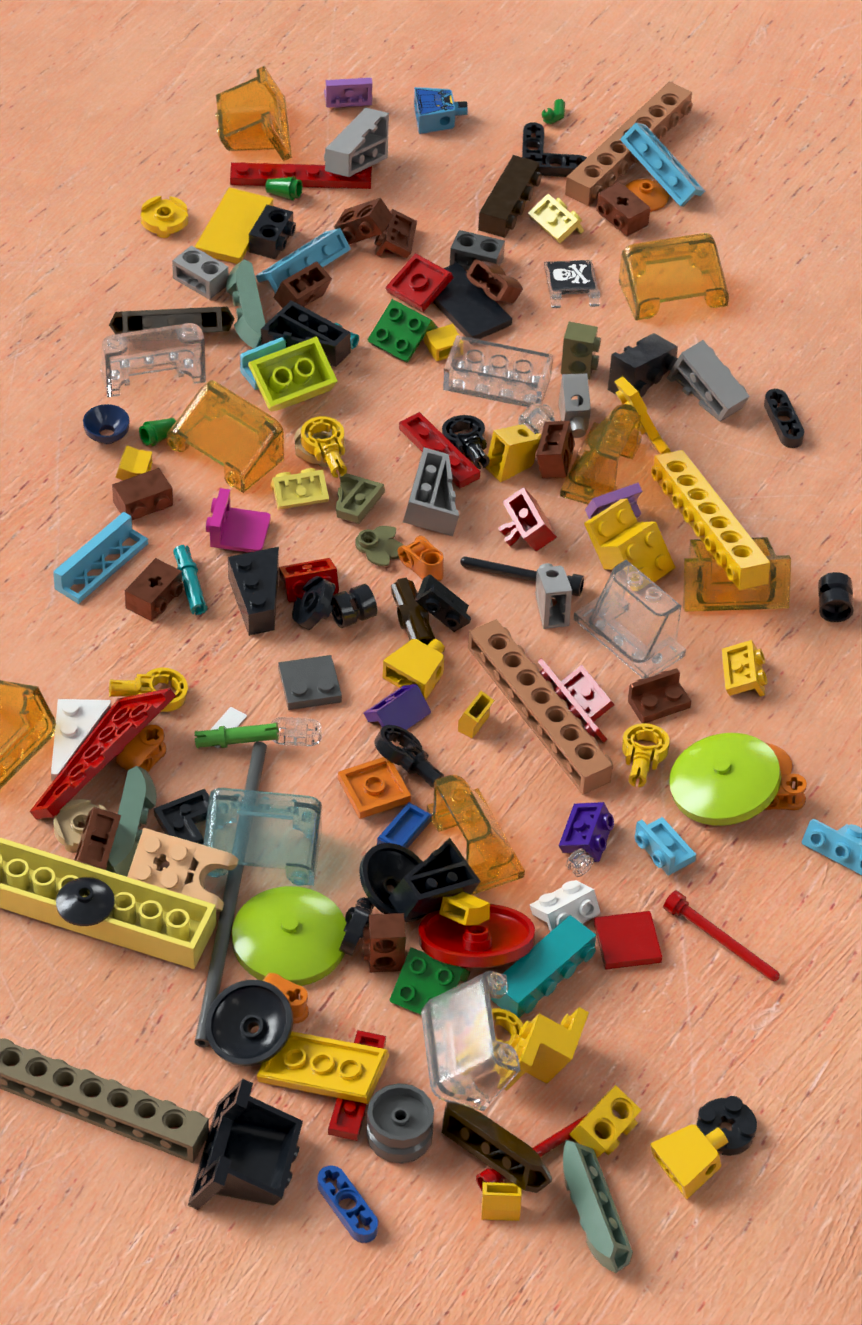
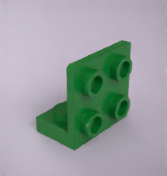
[367,299,438,363]
[390,947,470,1023]

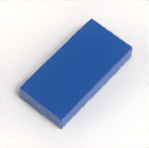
[377,802,432,849]

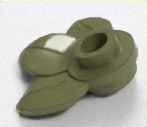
[355,526,403,566]

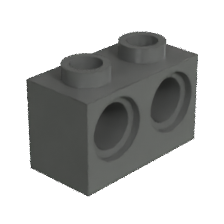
[450,230,505,270]

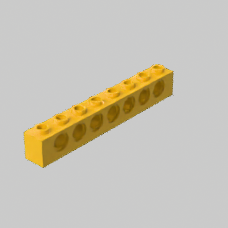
[651,450,770,590]

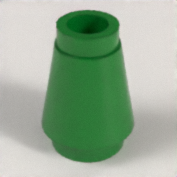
[266,177,302,200]
[139,418,178,446]

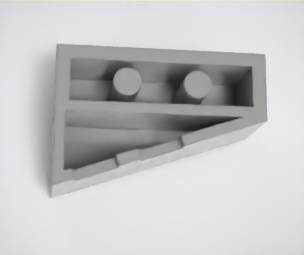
[324,107,389,177]
[667,340,750,422]
[403,447,459,536]

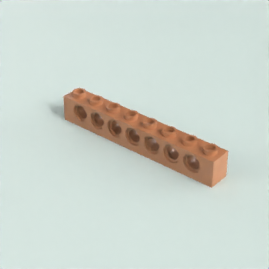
[565,81,693,206]
[468,619,613,795]

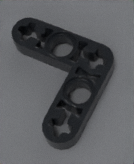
[522,122,587,177]

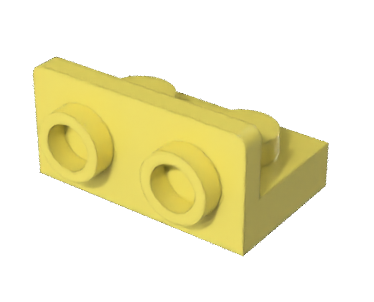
[528,194,584,243]
[271,468,329,510]

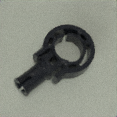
[442,415,490,469]
[374,725,444,788]
[338,897,374,956]

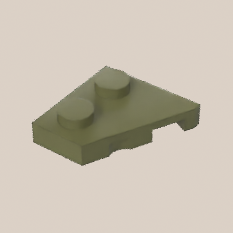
[336,473,385,524]

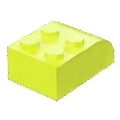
[248,337,338,411]

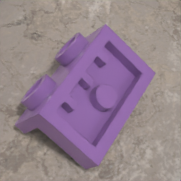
[324,78,372,108]
[585,483,643,519]

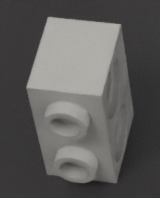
[172,245,229,300]

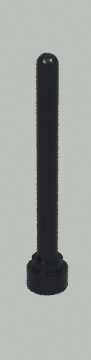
[460,556,584,596]

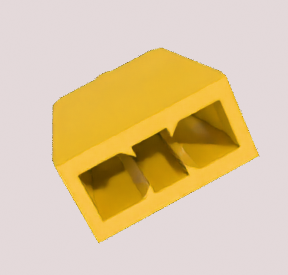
[485,424,541,483]
[382,639,445,700]
[650,1124,728,1199]

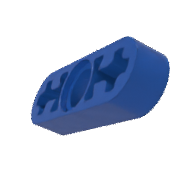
[317,1165,378,1243]

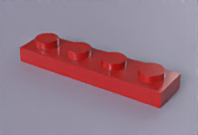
[399,412,481,489]
[328,1030,386,1141]

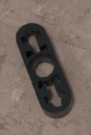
[764,389,804,448]

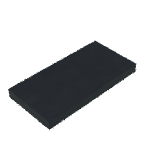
[433,262,512,343]

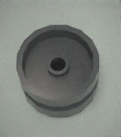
[367,1083,434,1163]

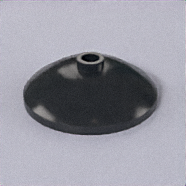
[359,843,426,922]
[205,980,293,1066]

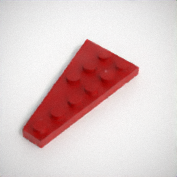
[29,688,176,819]

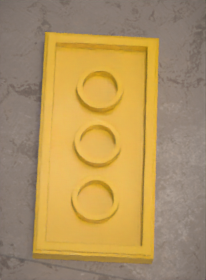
[195,187,273,264]
[257,1031,389,1104]

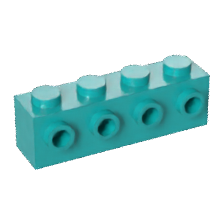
[491,915,596,1018]

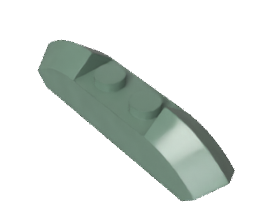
[226,259,265,348]
[106,766,156,877]
[563,1140,633,1273]

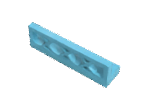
[620,123,705,207]
[255,228,351,293]
[53,512,148,604]

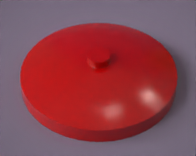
[419,904,535,968]

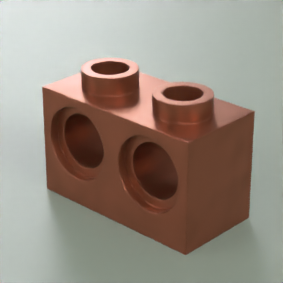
[334,198,393,244]
[536,421,575,478]
[74,807,121,870]
[363,913,406,973]

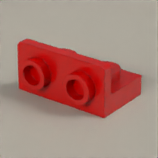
[279,558,339,602]

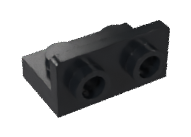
[415,575,471,632]

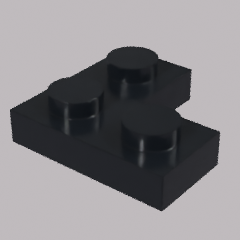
[154,789,217,845]

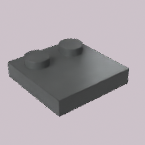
[278,655,342,710]

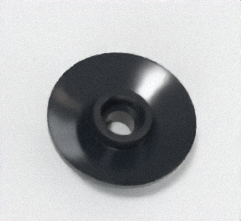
[56,877,115,926]

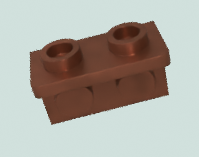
[374,209,417,259]
[628,668,691,723]

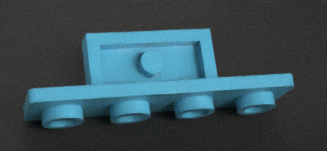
[802,819,862,875]

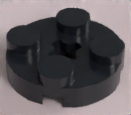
[292,576,336,630]
[696,1096,757,1156]

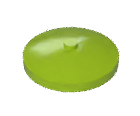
[669,733,781,826]
[232,886,346,986]

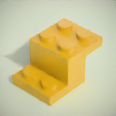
[584,499,676,593]
[497,1007,589,1091]

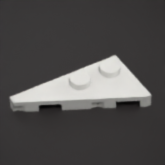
[51,699,111,781]

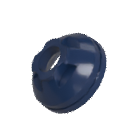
[83,404,130,444]

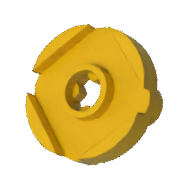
[140,196,188,238]

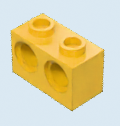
[569,1085,642,1158]

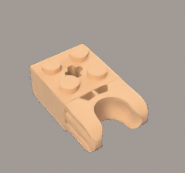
[127,828,239,912]

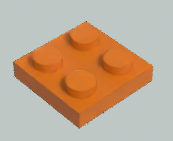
[338,757,411,819]

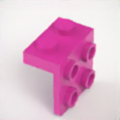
[206,488,271,553]

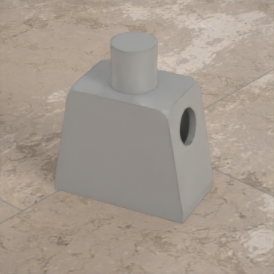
[558,374,591,438]
[535,563,572,629]

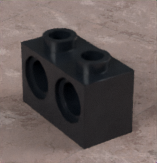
[249,205,296,260]

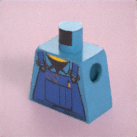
[414,87,468,134]

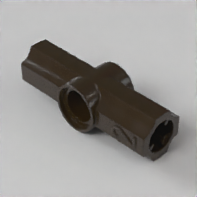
[391,577,435,645]

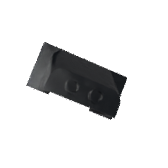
[188,1078,303,1210]

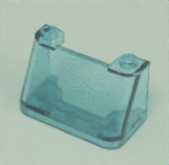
[203,788,322,886]

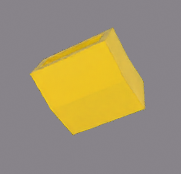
[423,324,464,362]
[115,445,153,480]
[458,691,495,738]
[439,892,490,926]
[481,1182,522,1221]

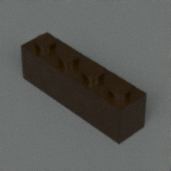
[478,155,542,238]

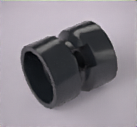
[818,572,854,622]
[330,584,377,628]

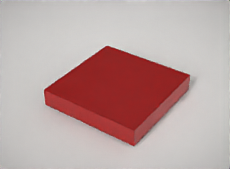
[385,253,453,312]
[594,911,662,970]

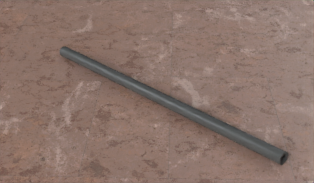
[194,742,267,1047]

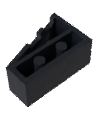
[261,300,351,367]
[608,333,678,397]
[228,547,279,636]
[388,838,481,921]

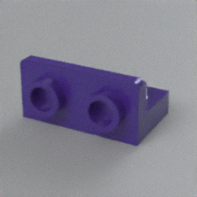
[559,802,614,862]

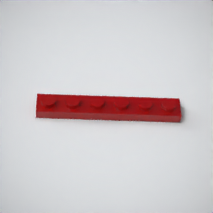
[230,162,372,189]

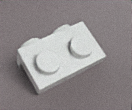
[530,880,600,932]

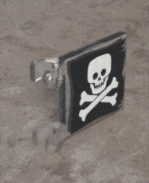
[544,260,600,308]

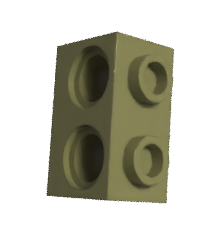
[561,322,601,379]

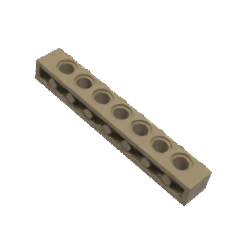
[0,1038,209,1163]

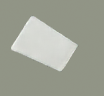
[210,707,247,748]

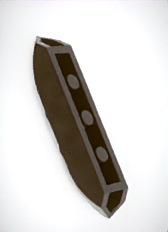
[109,306,235,337]
[442,1101,552,1193]

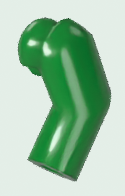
[541,99,565,124]

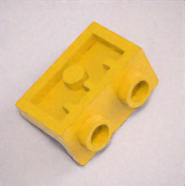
[722,640,768,697]

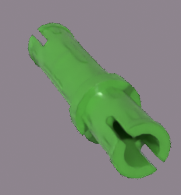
[194,722,279,748]

